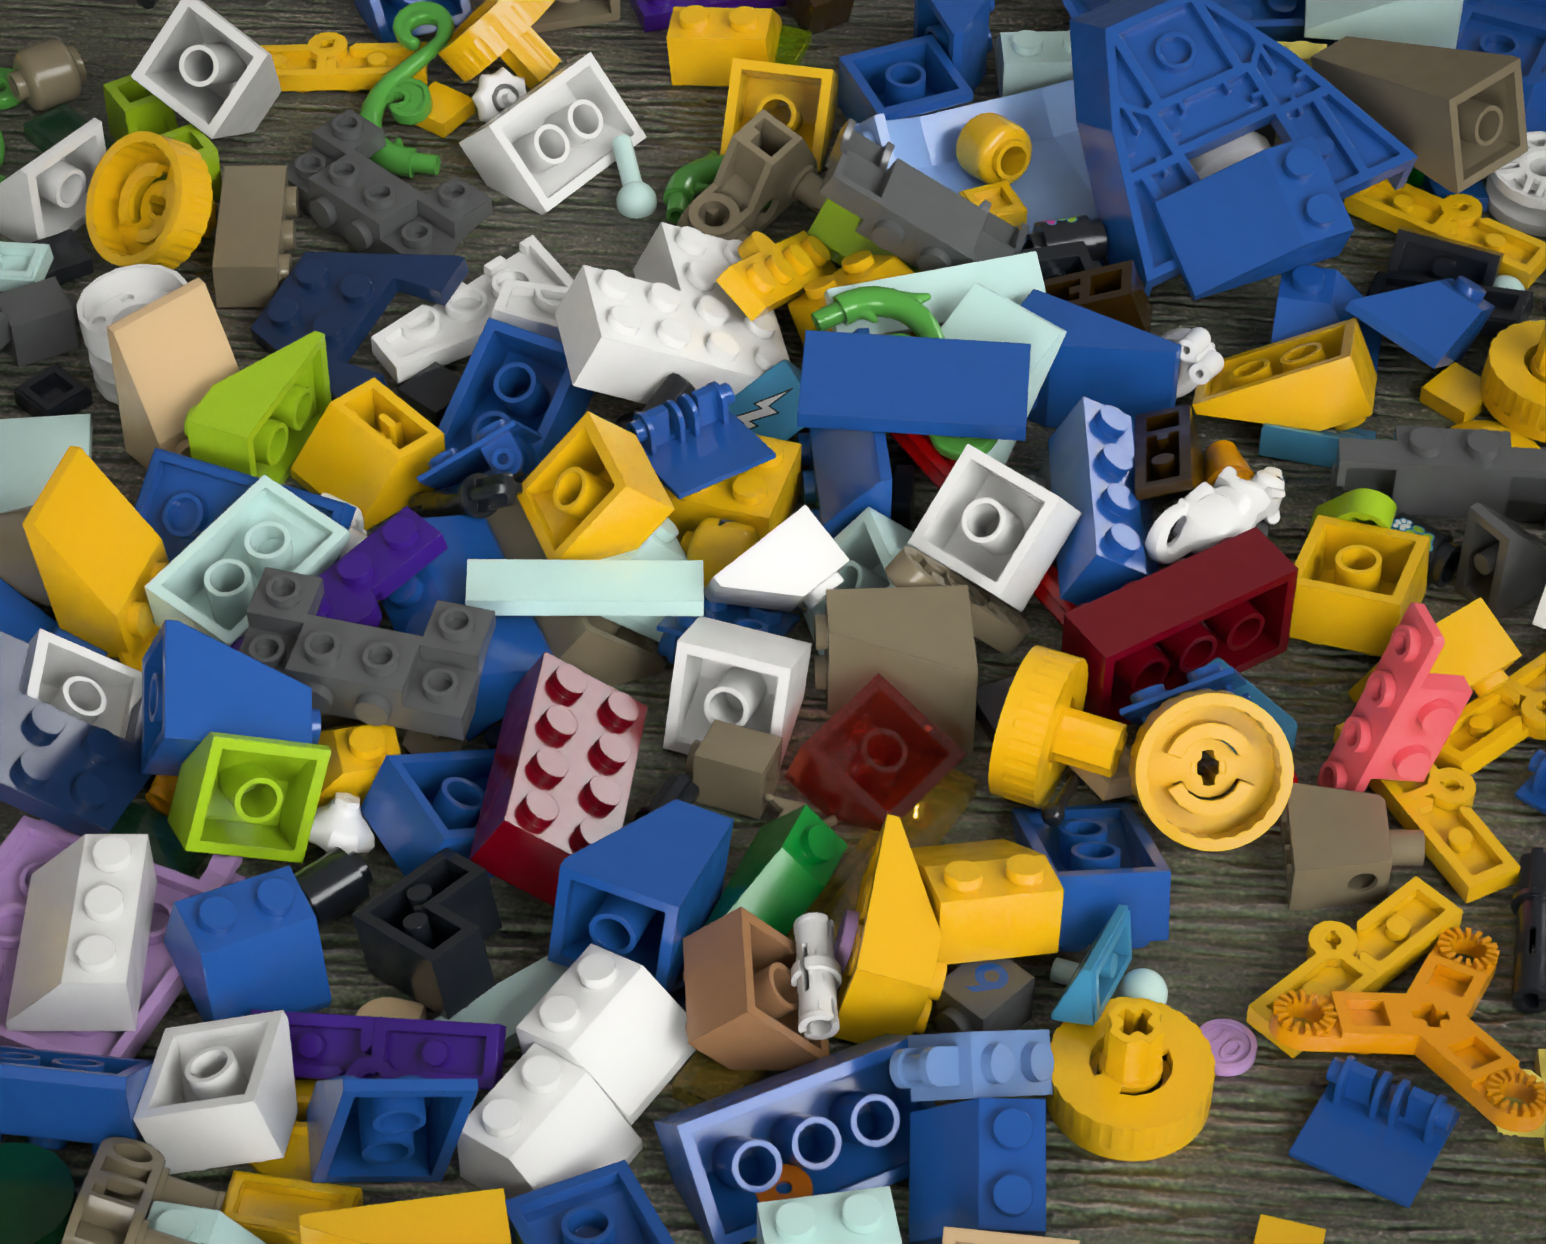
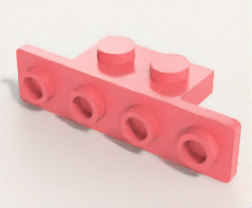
[1317,603,1473,792]

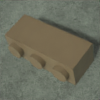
[212,165,299,308]

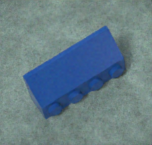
[797,328,892,539]
[1048,396,1159,605]
[381,515,554,742]
[653,1033,936,1244]
[0,1045,154,1154]

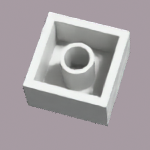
[907,444,1082,612]

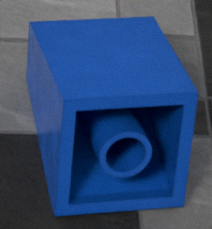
[141,620,321,776]
[548,799,734,993]

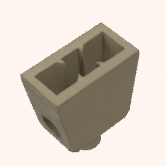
[1280,783,1425,911]

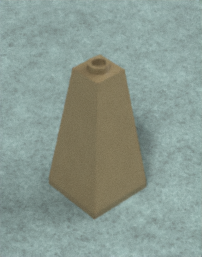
[1311,36,1528,194]

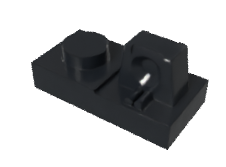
[1387,226,1504,286]

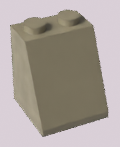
[813,585,978,753]

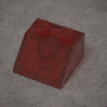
[784,673,967,832]

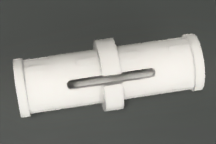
[791,912,842,1040]

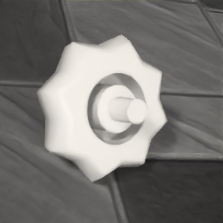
[472,67,527,122]
[308,792,375,854]

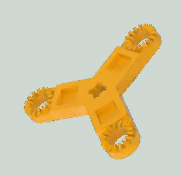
[1269,927,1546,1132]

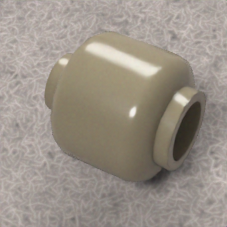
[7,38,87,112]

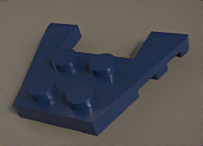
[250,252,469,401]
[0,631,151,836]

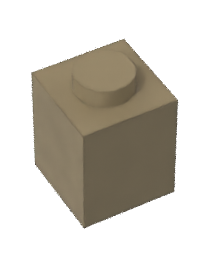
[686,719,783,819]

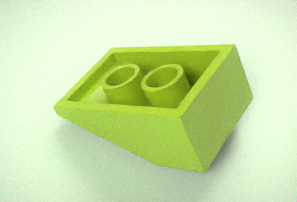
[184,331,332,485]

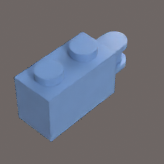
[889,1029,1054,1102]

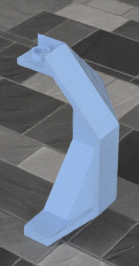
[840,79,1098,246]

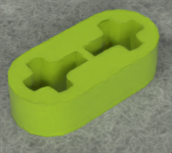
[1306,488,1397,538]

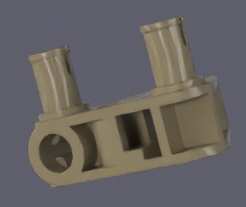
[677,109,827,242]
[61,1137,226,1244]

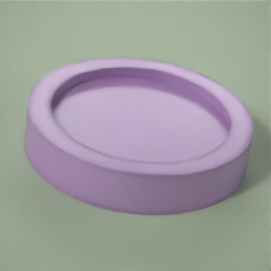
[834,909,859,973]
[1199,1019,1257,1077]

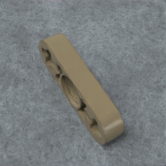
[885,546,1030,654]

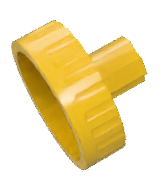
[438,0,562,90]
[86,131,217,270]
[1480,320,1546,443]
[988,645,1128,809]
[1129,688,1294,852]
[1045,997,1215,1161]

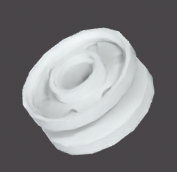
[1485,131,1546,237]

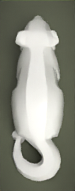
[1145,466,1286,564]

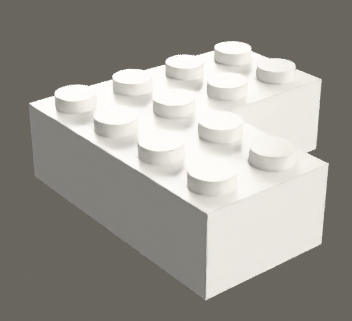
[555,222,790,404]

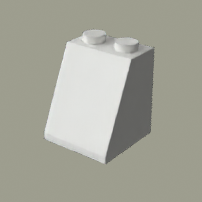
[131,0,281,139]

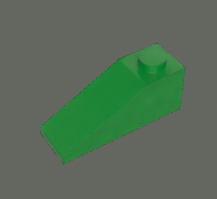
[704,804,848,936]

